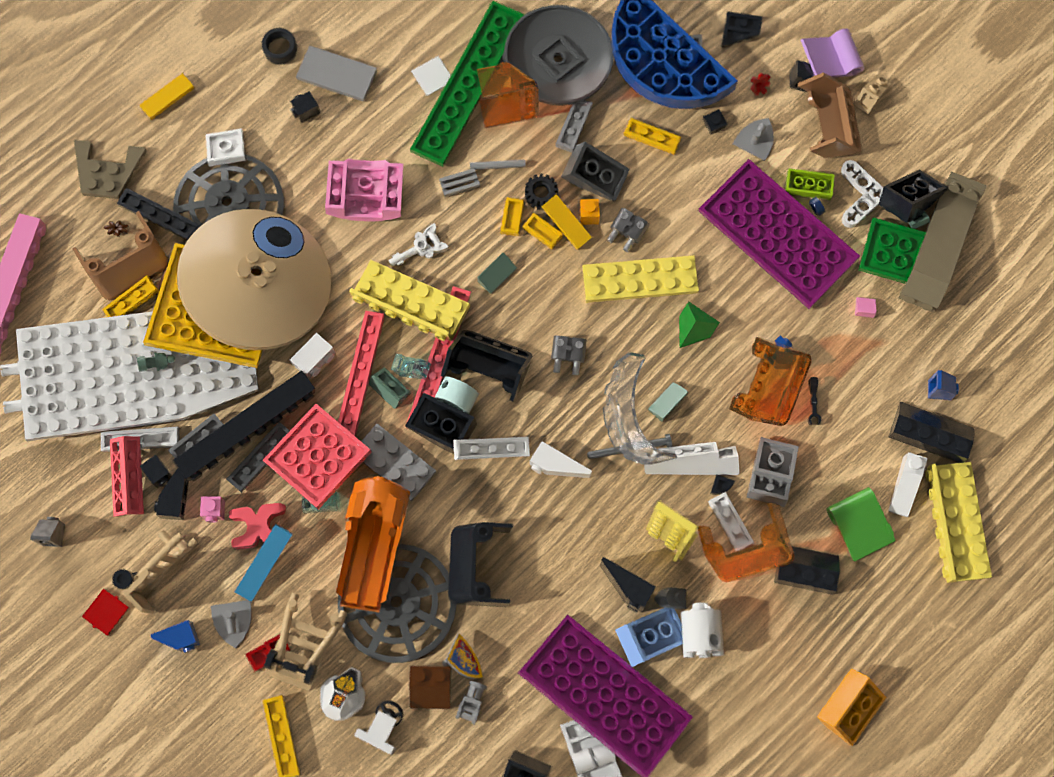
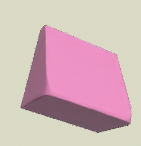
[855,297,876,318]

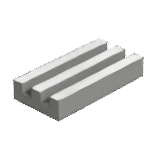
[439,168,480,197]

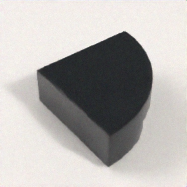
[710,475,735,495]

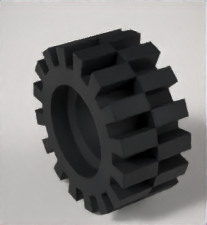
[525,174,558,210]

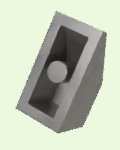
[30,517,65,547]

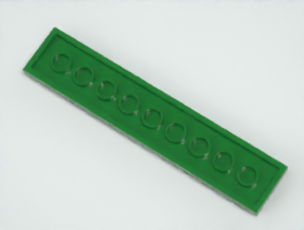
[410,0,525,167]

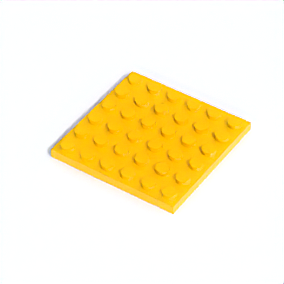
[143,243,263,368]

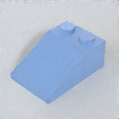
[615,608,683,667]

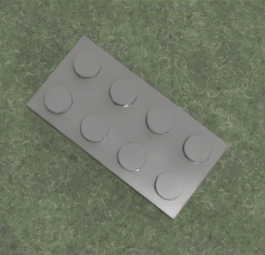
[361,424,436,502]

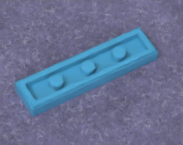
[235,524,293,602]

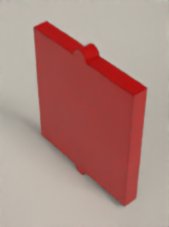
[82,588,130,636]

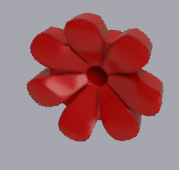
[750,73,771,96]

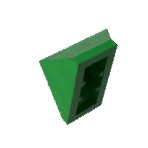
[679,301,720,348]

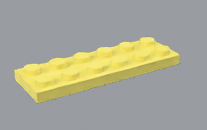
[582,255,699,303]

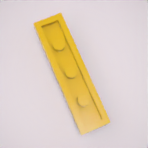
[262,695,300,777]

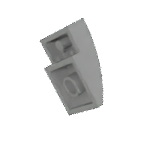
[747,437,799,507]

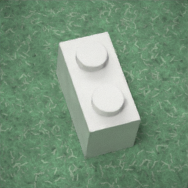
[290,333,335,379]

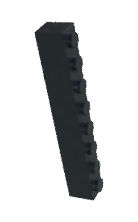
[173,370,315,482]

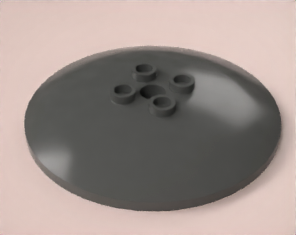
[504,5,613,105]

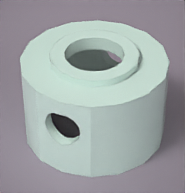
[435,377,479,414]

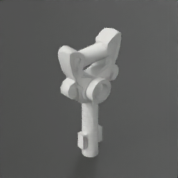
[389,223,448,267]

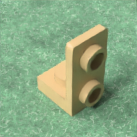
[853,74,892,114]

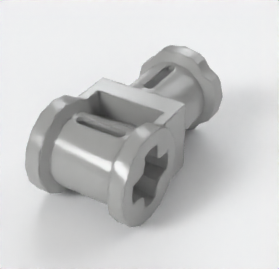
[456,681,487,725]

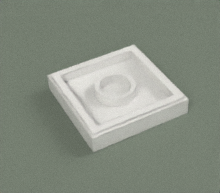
[206,129,246,166]

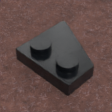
[721,11,763,47]

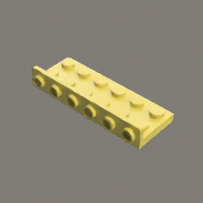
[349,260,470,342]
[925,462,992,583]
[646,501,698,563]

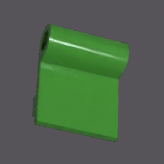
[826,487,896,561]

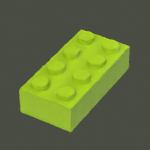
[785,168,835,200]

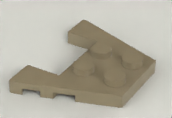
[74,140,147,199]

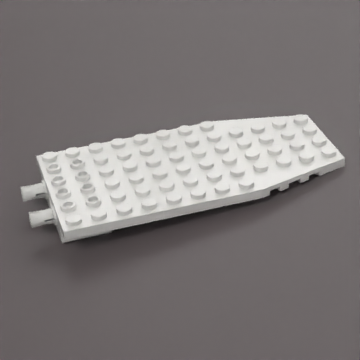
[0,311,259,441]

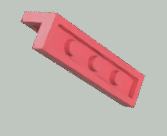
[110,436,144,517]

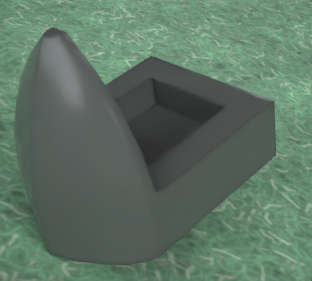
[654,587,686,610]

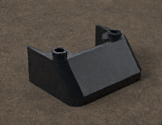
[441,330,533,402]
[448,522,513,607]

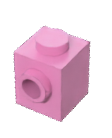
[200,497,225,523]

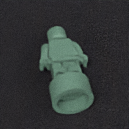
[136,352,175,372]

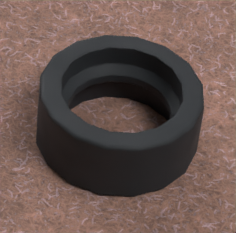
[261,28,297,65]

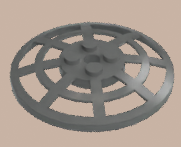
[173,154,285,241]
[338,544,456,663]

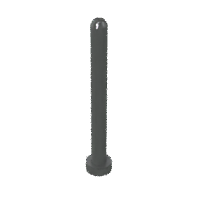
[587,434,672,459]

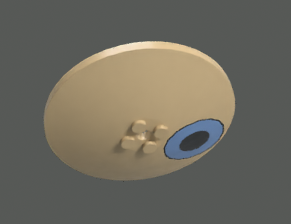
[177,209,331,350]

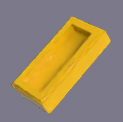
[500,197,525,237]
[522,213,563,250]

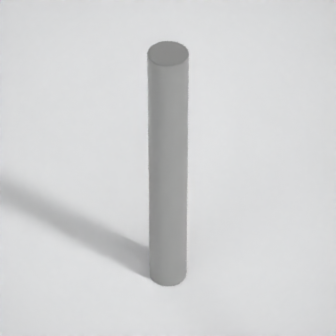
[470,160,525,170]

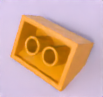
[817,668,887,746]

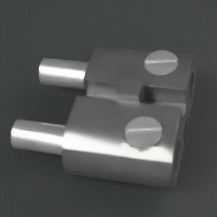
[607,208,650,252]
[551,336,587,375]

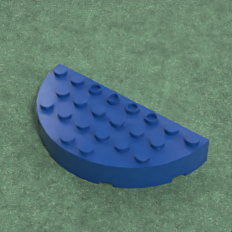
[611,0,738,109]

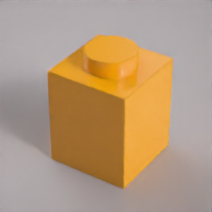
[580,199,600,225]

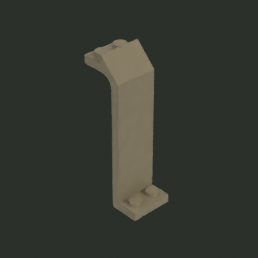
[898,172,987,312]

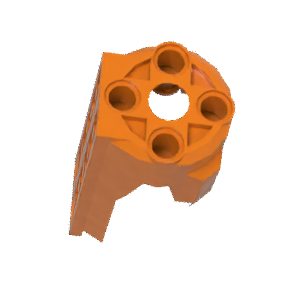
[336,476,410,613]

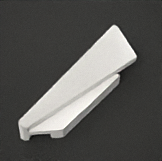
[644,442,739,475]

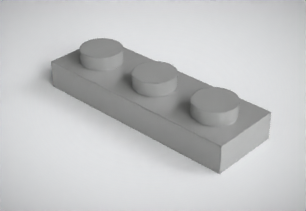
[556,100,592,152]
[168,414,224,458]

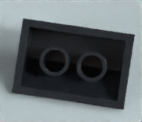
[774,544,840,595]

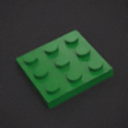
[858,218,926,284]

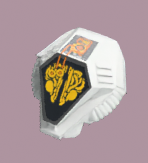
[320,667,365,721]

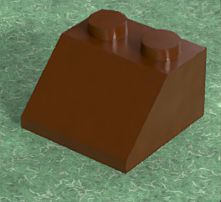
[409,666,452,709]

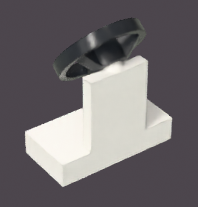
[354,700,404,755]

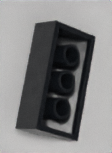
[888,402,974,463]

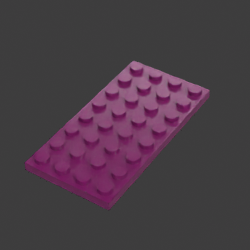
[698,159,860,309]
[518,614,693,777]

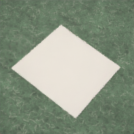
[411,56,451,95]

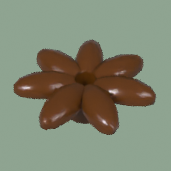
[104,220,128,237]

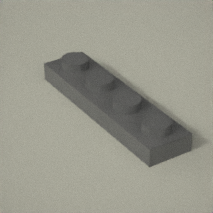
[227,422,290,493]

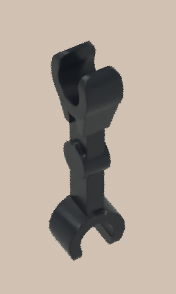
[808,377,821,425]

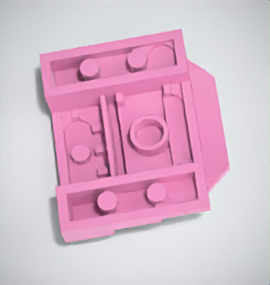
[325,159,403,221]

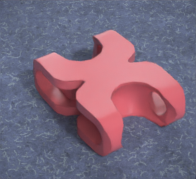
[229,503,286,550]

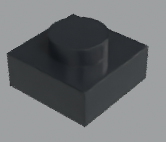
[702,109,728,134]

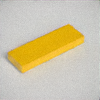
[139,73,194,120]
[623,118,681,155]
[541,194,592,250]
[102,275,159,317]

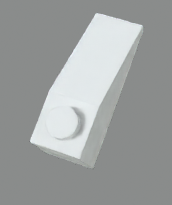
[530,441,592,478]
[888,452,927,517]

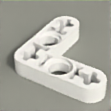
[841,160,883,228]

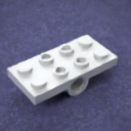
[560,721,622,777]

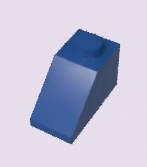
[928,370,959,400]
[150,620,200,653]

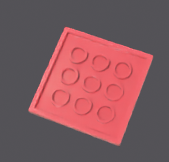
[263,404,372,510]

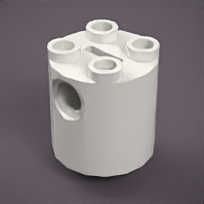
[681,603,724,658]

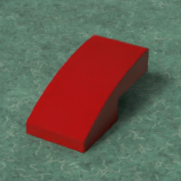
[245,633,291,673]

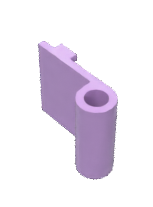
[801,29,864,77]

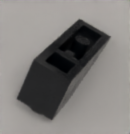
[154,469,189,520]

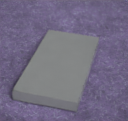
[296,46,377,102]

